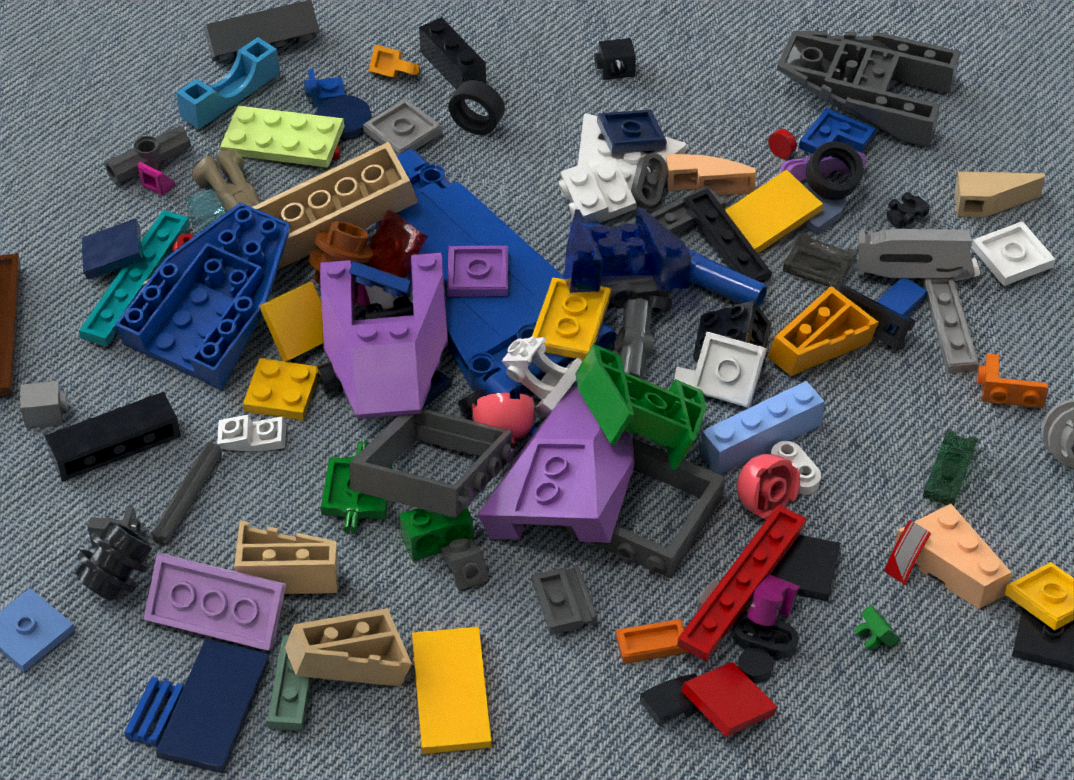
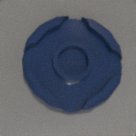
[315,95,371,140]

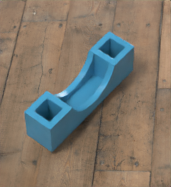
[176,37,280,130]

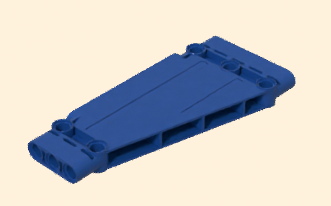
[376,149,617,400]

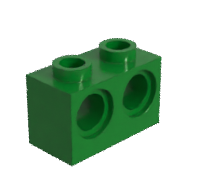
[399,507,473,562]

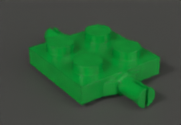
[321,441,393,534]

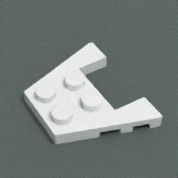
[578,113,686,191]

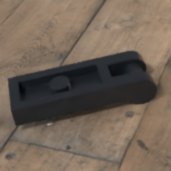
[838,285,916,350]

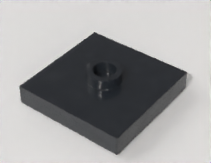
[1012,607,1074,671]

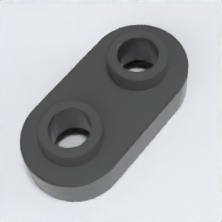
[631,153,667,209]

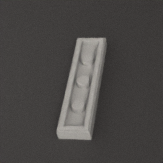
[922,277,979,373]

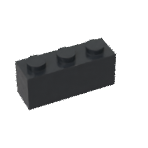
[419,17,486,90]

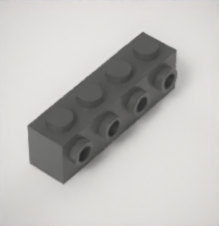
[204,0,319,62]

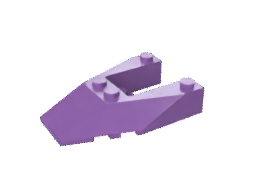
[320,253,448,419]

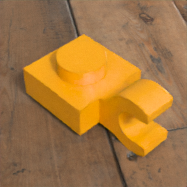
[368,44,421,78]

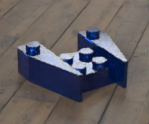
[564,208,692,293]

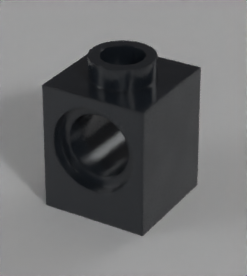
[594,38,636,80]

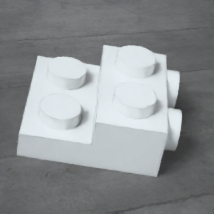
[558,158,637,223]

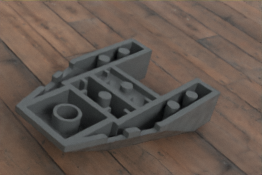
[777,31,960,147]

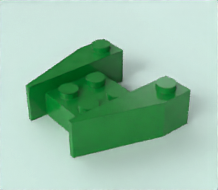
[575,344,707,470]

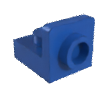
[304,69,345,107]

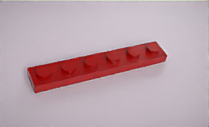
[677,504,807,661]

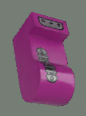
[747,574,800,626]

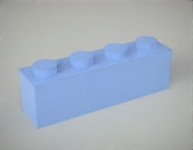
[700,381,825,475]

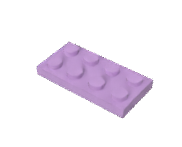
[144,553,286,651]

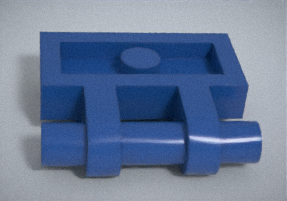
[349,261,413,298]

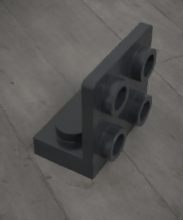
[693,300,771,368]

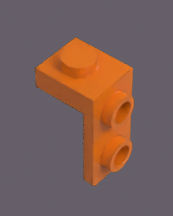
[977,353,1048,408]

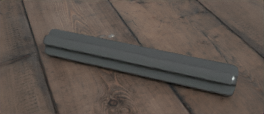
[151,442,222,545]

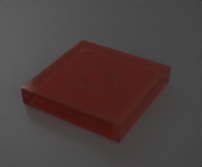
[364,209,428,279]

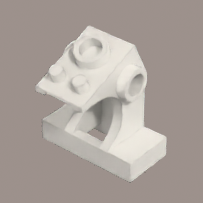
[501,336,582,419]

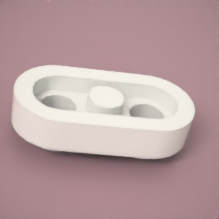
[771,441,821,495]

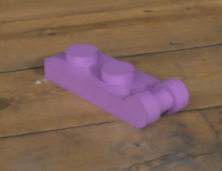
[781,151,866,181]

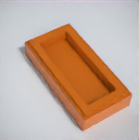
[615,619,689,664]

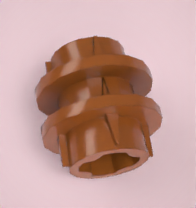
[309,221,373,284]

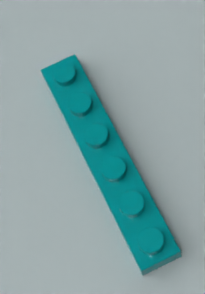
[79,210,190,347]

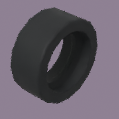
[448,80,505,135]
[805,141,864,200]

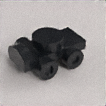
[887,192,930,226]

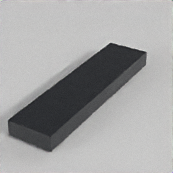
[682,188,772,283]

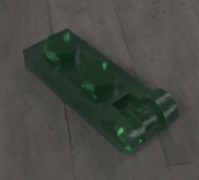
[923,430,978,506]

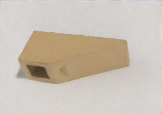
[954,171,1045,217]

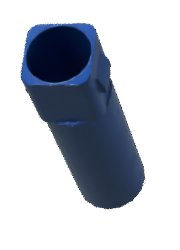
[667,246,768,307]

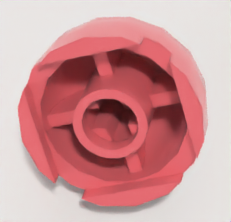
[472,393,535,447]
[737,454,800,520]

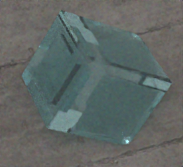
[185,189,226,225]

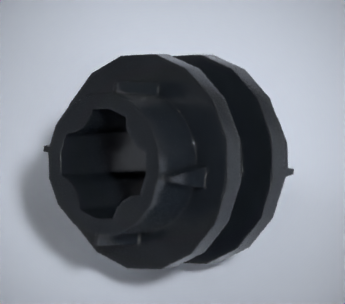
[75,521,152,601]

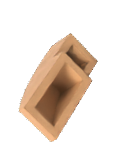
[666,154,756,195]

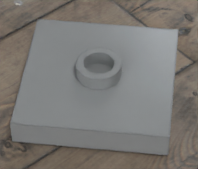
[363,98,442,156]

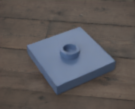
[0,588,75,672]

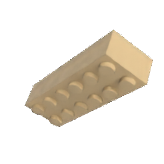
[253,142,418,270]

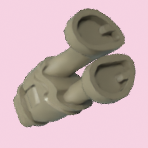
[192,149,261,213]

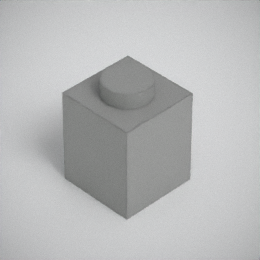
[20,381,68,428]

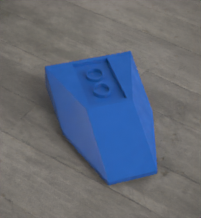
[115,202,291,390]

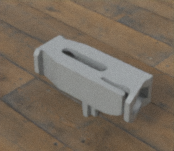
[858,229,974,278]

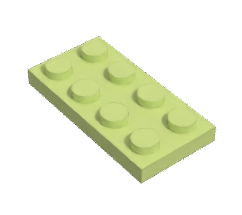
[220,106,345,168]

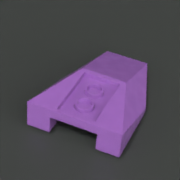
[478,385,635,543]

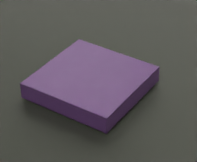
[447,246,508,297]

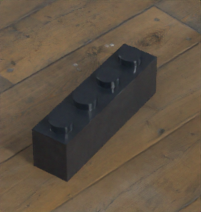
[44,391,181,482]

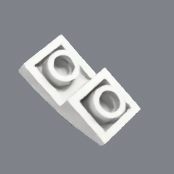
[217,415,286,451]

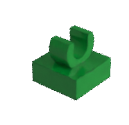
[854,605,901,651]

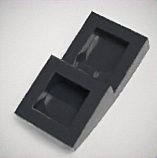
[640,674,700,726]

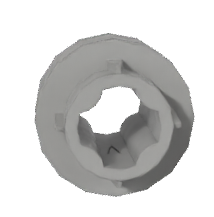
[1041,400,1074,468]

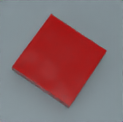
[681,662,778,737]

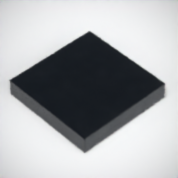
[770,535,841,601]

